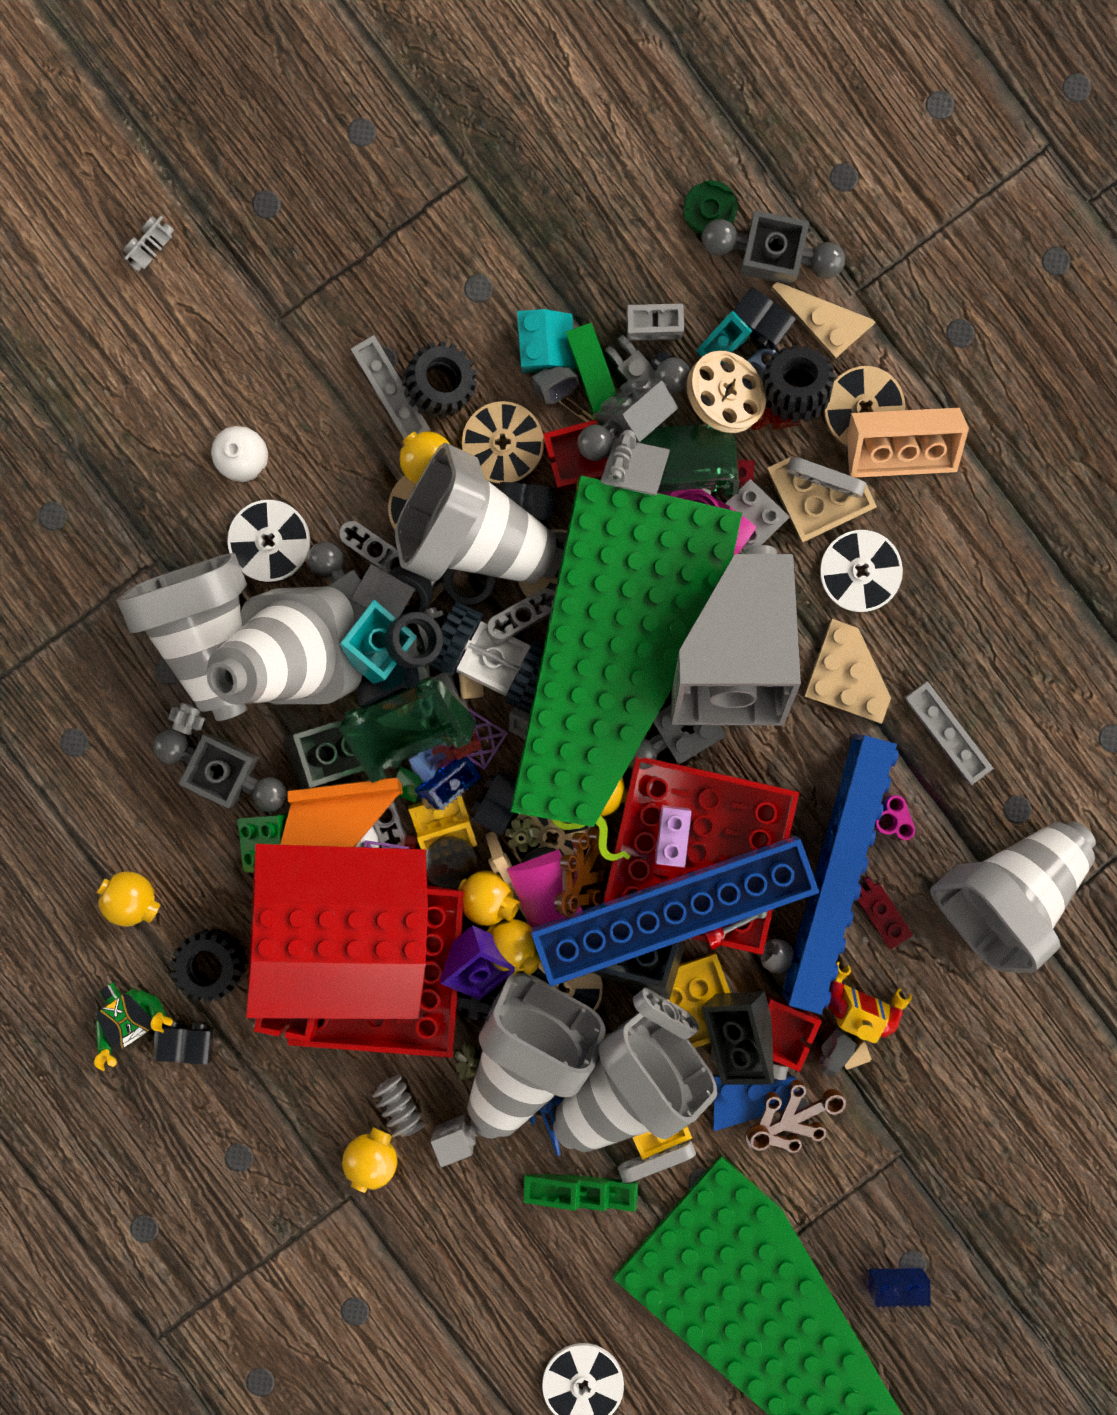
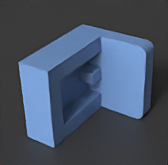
[409,735,453,782]

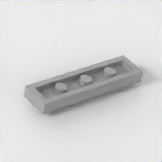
[351,335,431,439]
[904,681,994,785]

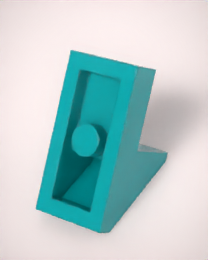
[696,311,752,365]

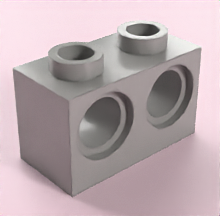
[626,304,684,341]
[431,1114,478,1168]

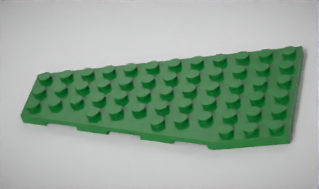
[510,476,742,827]
[613,1154,902,1415]

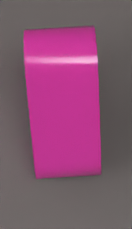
[874,794,915,840]

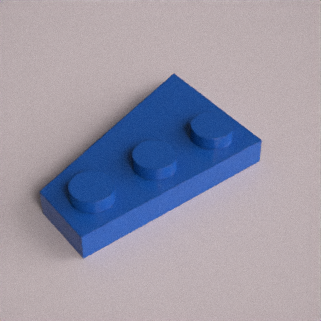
[713,1074,796,1131]

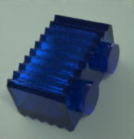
[414,756,481,810]
[868,1268,931,1308]

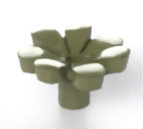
[505,817,541,852]
[455,1043,481,1080]

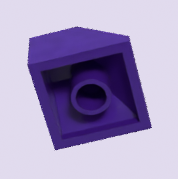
[440,925,515,1000]

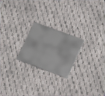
[351,564,415,618]

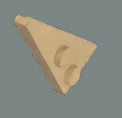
[771,282,875,360]
[485,831,529,924]

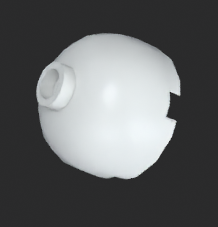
[211,426,268,482]

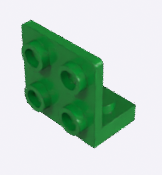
[238,813,288,872]

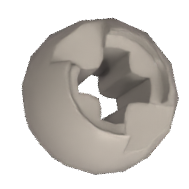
[761,938,794,974]

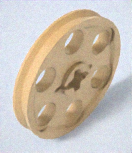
[687,351,766,433]

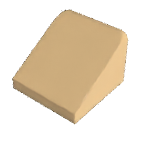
[459,673,484,699]
[844,1036,872,1070]

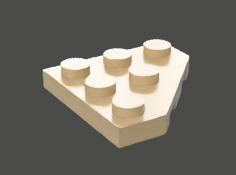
[766,456,877,543]
[803,619,891,724]

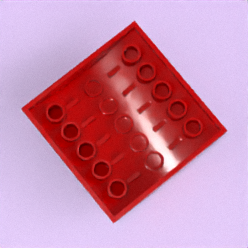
[603,756,799,955]
[246,844,428,1019]
[287,885,464,1058]

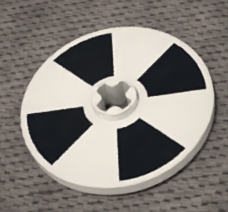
[228,500,310,582]
[820,530,903,612]
[543,1343,624,1415]

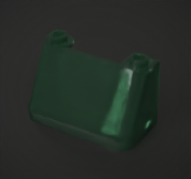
[637,420,739,495]
[339,677,476,783]

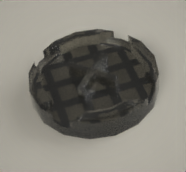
[426,836,478,890]

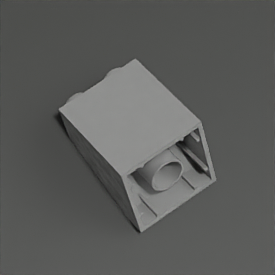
[671,545,801,726]

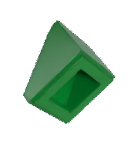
[396,767,424,802]

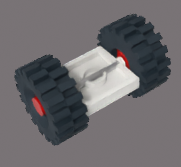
[428,602,544,714]

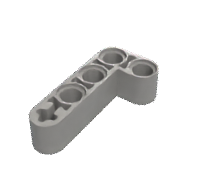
[340,521,442,594]

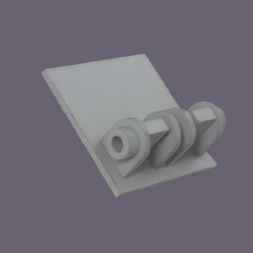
[123,216,174,272]
[601,430,670,496]
[725,479,790,550]

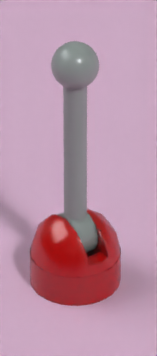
[703,911,767,950]

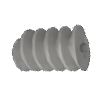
[372,1075,425,1137]

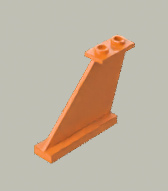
[280,778,403,847]

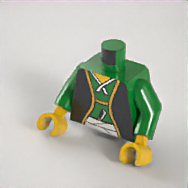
[94,982,173,1071]

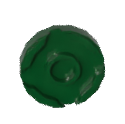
[683,180,738,236]

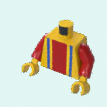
[828,962,912,1043]

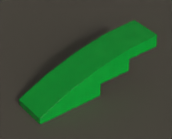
[565,323,617,425]
[523,1174,638,1212]

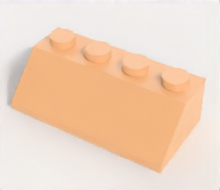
[847,408,969,477]

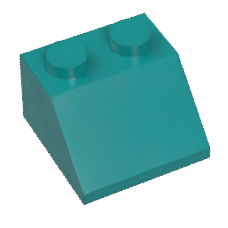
[517,309,576,374]
[339,600,417,684]

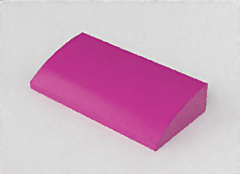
[507,849,583,928]

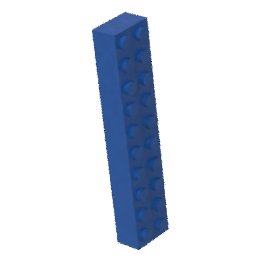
[781,734,899,1015]
[531,836,819,987]

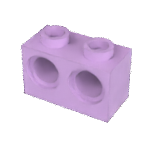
[655,805,691,867]

